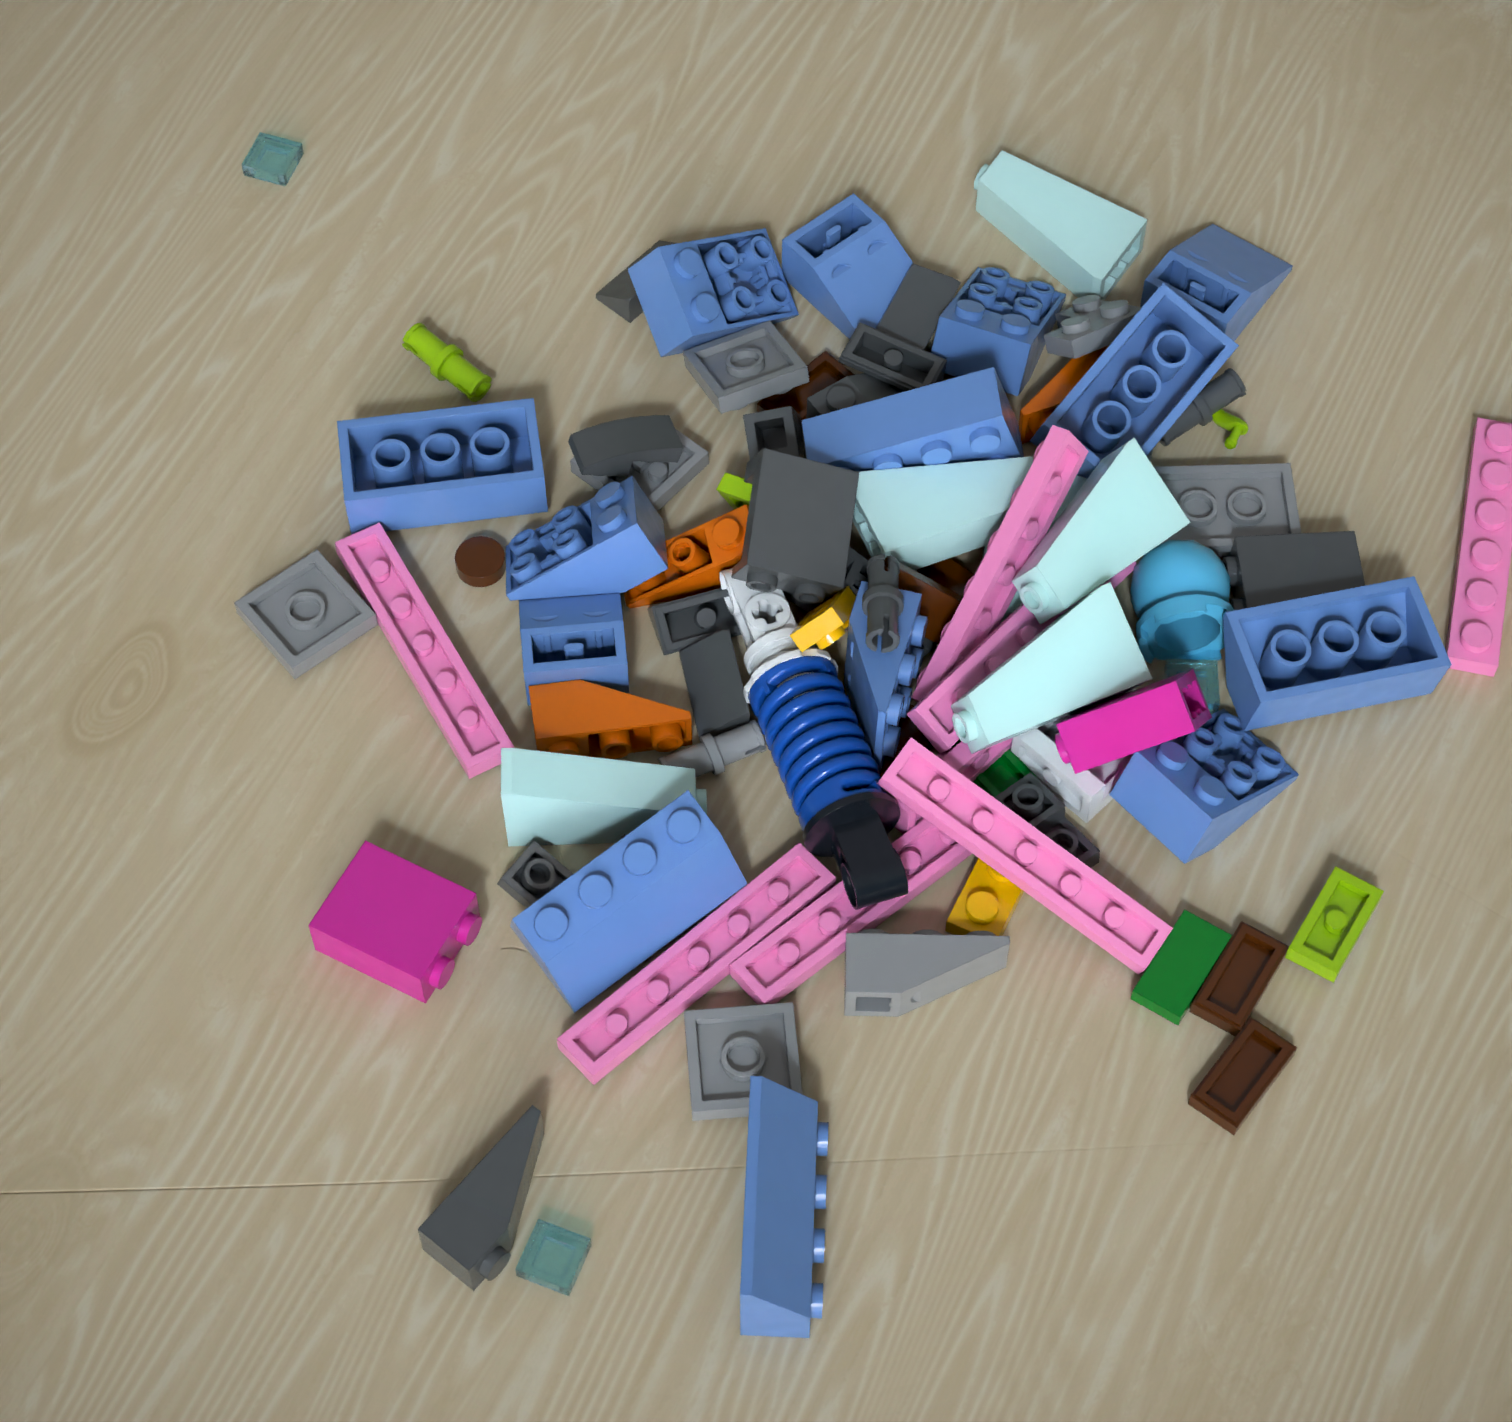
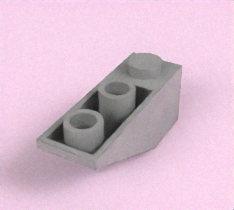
[844,928,1010,1017]

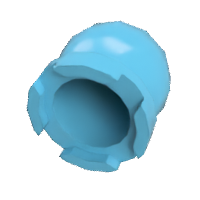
[1130,540,1235,669]

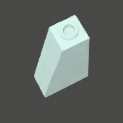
[974,150,1148,301]
[1012,438,1191,624]
[853,456,1034,570]
[951,582,1153,754]
[501,748,707,847]

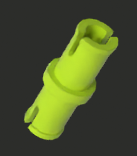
[402,323,492,402]

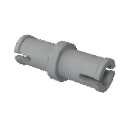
[658,720,767,777]

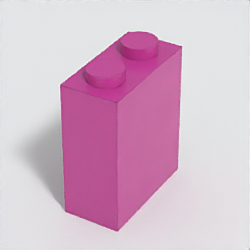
[1055,669,1212,774]
[308,840,482,1004]

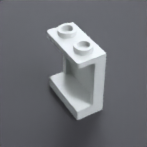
[1011,688,1136,823]

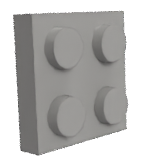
[683,320,810,414]
[234,550,378,679]
[684,1002,803,1121]

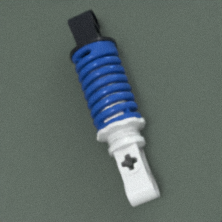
[719,568,908,910]

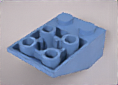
[782,193,914,339]
[1140,224,1293,341]
[627,228,799,357]
[931,267,1066,396]
[506,476,669,601]
[844,581,928,775]
[519,593,630,706]
[1109,708,1299,864]

